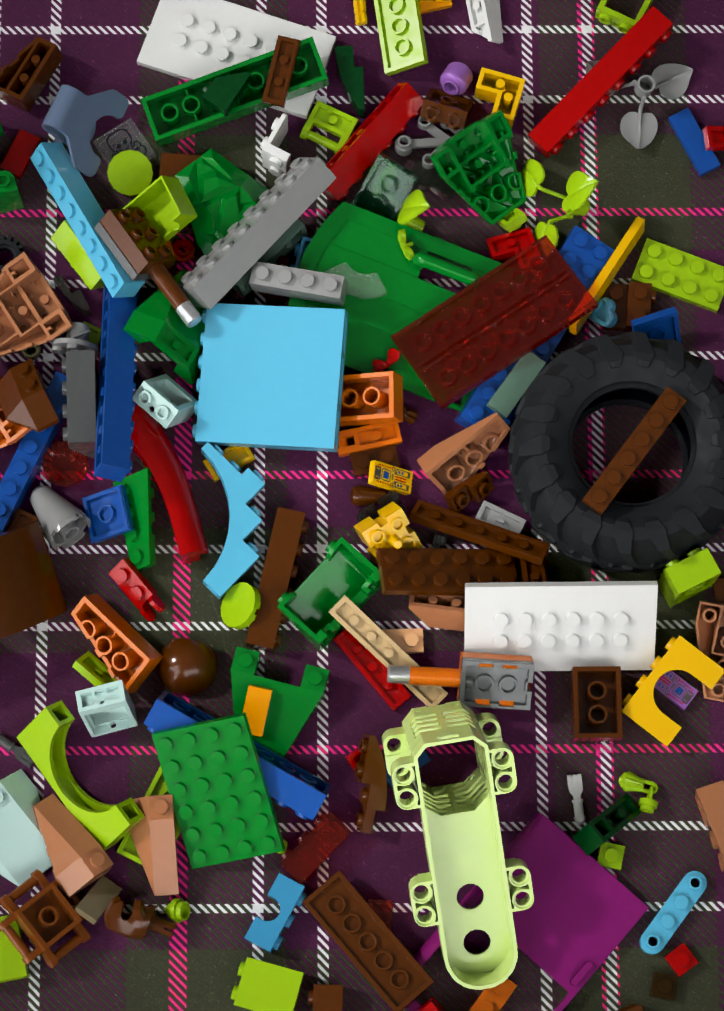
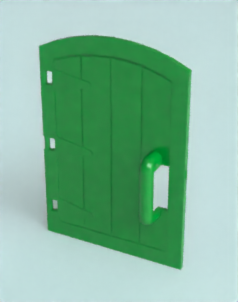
[288,201,536,412]

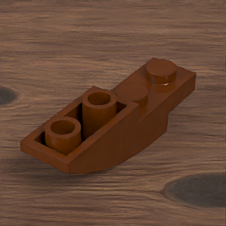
[354,733,387,834]

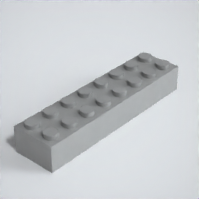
[179,157,336,309]

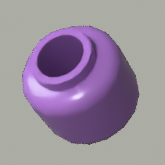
[440,62,473,95]

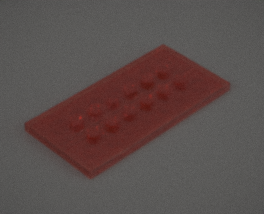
[391,235,598,410]

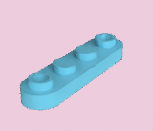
[639,871,707,955]

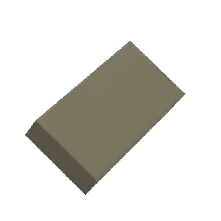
[75,876,122,925]

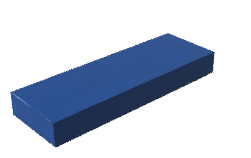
[668,108,721,177]

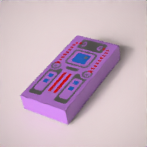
[654,671,698,711]

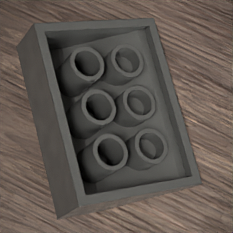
[62,350,98,459]

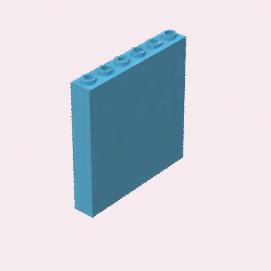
[192,303,349,452]

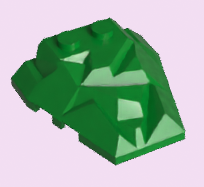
[430,110,527,225]
[174,148,268,255]

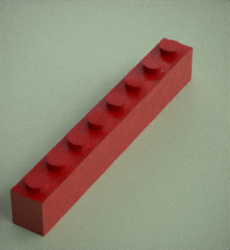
[528,6,673,159]

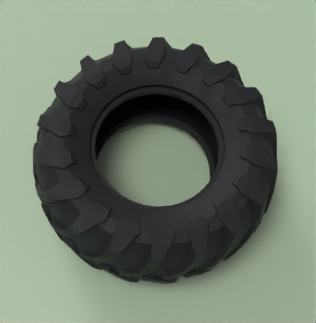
[508,331,724,573]

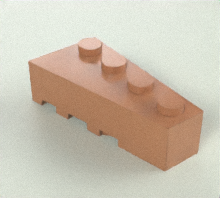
[695,780,724,872]

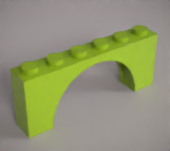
[16,700,145,851]

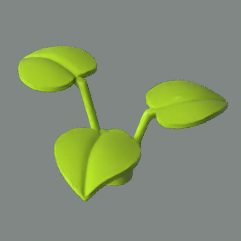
[521,159,599,264]
[372,162,430,232]

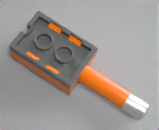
[387,652,535,710]

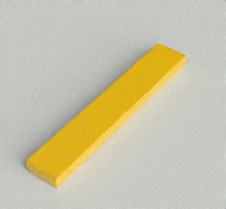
[569,216,645,336]

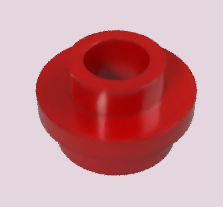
[172,240,195,262]

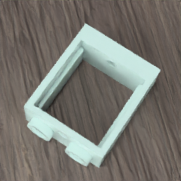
[132,374,197,429]
[75,680,138,738]

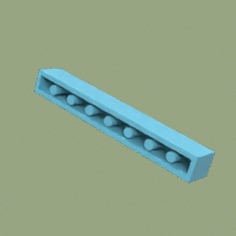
[30,142,145,298]

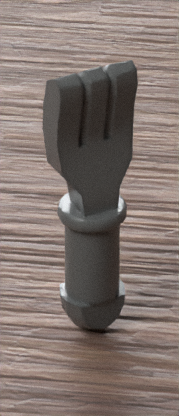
[0,732,34,768]

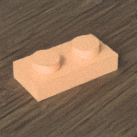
[381,628,424,654]

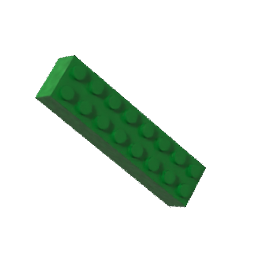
[141,37,329,147]

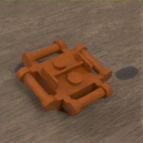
[0,869,90,969]

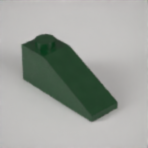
[572,793,642,856]

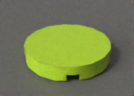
[107,150,153,196]
[221,582,261,630]

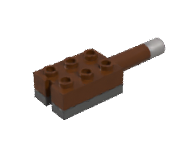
[94,207,202,328]

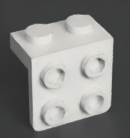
[260,113,291,177]

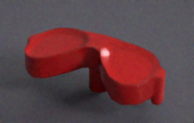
[372,348,401,372]

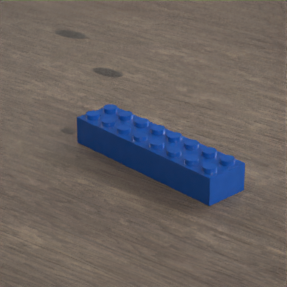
[143,690,332,820]

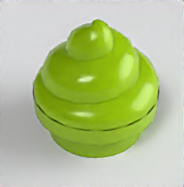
[164,898,190,923]

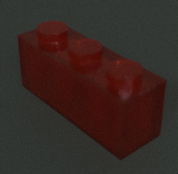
[280,811,351,885]

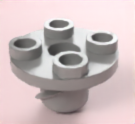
[52,322,99,358]

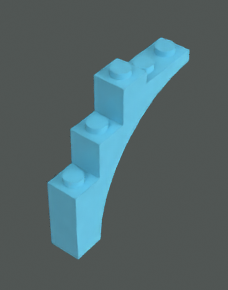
[201,442,265,600]

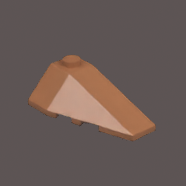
[129,794,179,896]

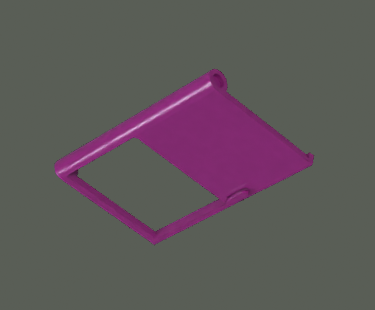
[407,811,649,1011]

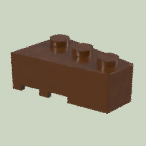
[0,36,63,113]

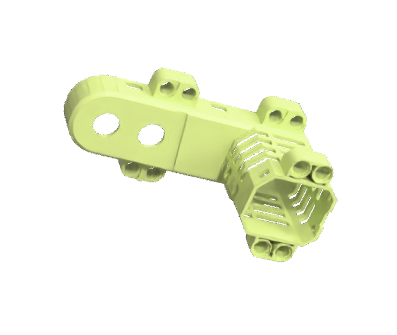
[382,701,534,990]

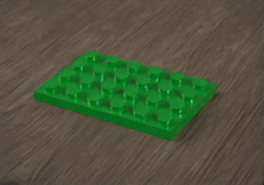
[152,712,285,869]

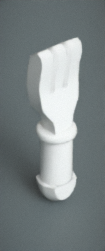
[567,773,585,825]

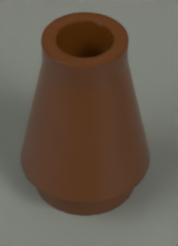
[350,484,385,507]

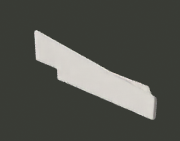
[466,0,503,44]

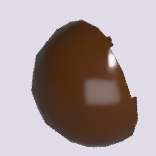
[157,638,218,696]

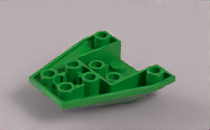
[123,269,205,385]

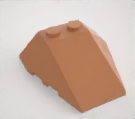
[0,252,73,357]

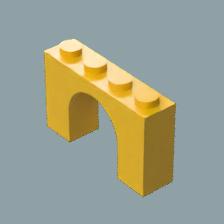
[622,636,724,746]

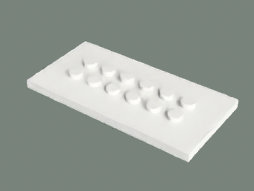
[137,0,336,119]
[464,581,658,671]

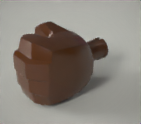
[104,896,177,940]

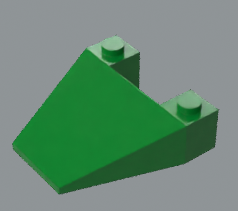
[231,646,330,757]

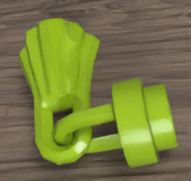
[618,771,658,814]

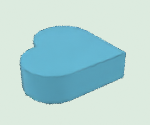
[590,297,617,328]

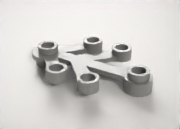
[395,116,462,169]

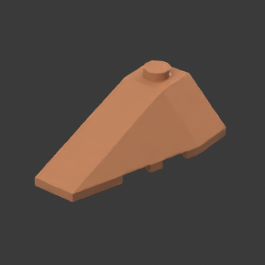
[417,412,511,495]
[33,794,113,898]

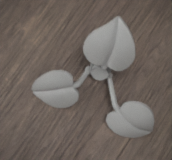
[586,60,693,149]

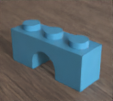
[244,873,307,953]

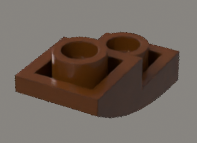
[444,471,495,513]

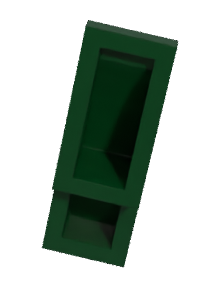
[335,46,365,118]

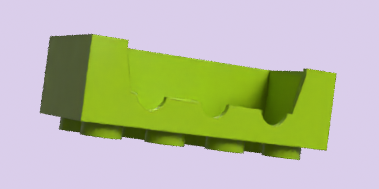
[123,175,198,243]

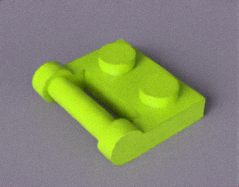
[300,101,358,154]

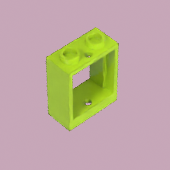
[595,0,653,34]

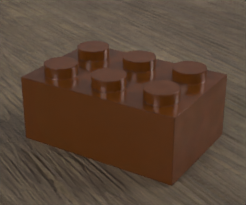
[570,666,623,742]

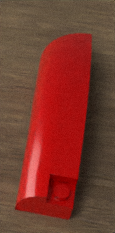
[97,352,209,565]

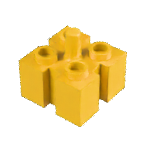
[353,501,423,567]

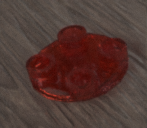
[42,441,89,487]

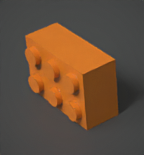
[340,371,403,427]

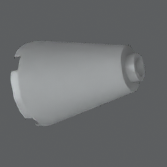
[30,486,91,550]

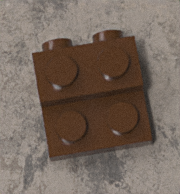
[420,87,474,130]
[601,282,656,332]

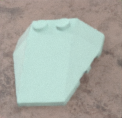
[0,769,52,886]

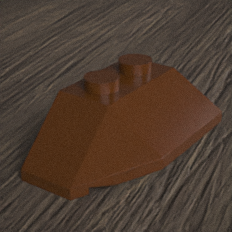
[0,358,60,432]

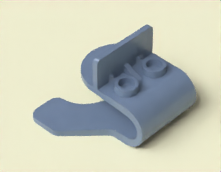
[41,85,129,177]

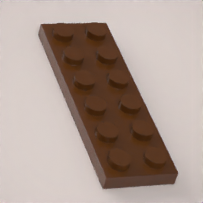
[376,548,518,595]
[302,871,434,1011]

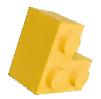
[474,67,525,129]

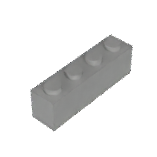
[249,261,348,306]

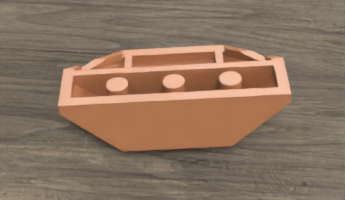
[409,595,465,631]

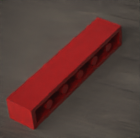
[323,82,424,201]

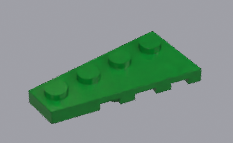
[113,467,156,572]

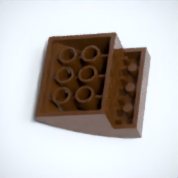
[0,521,68,639]

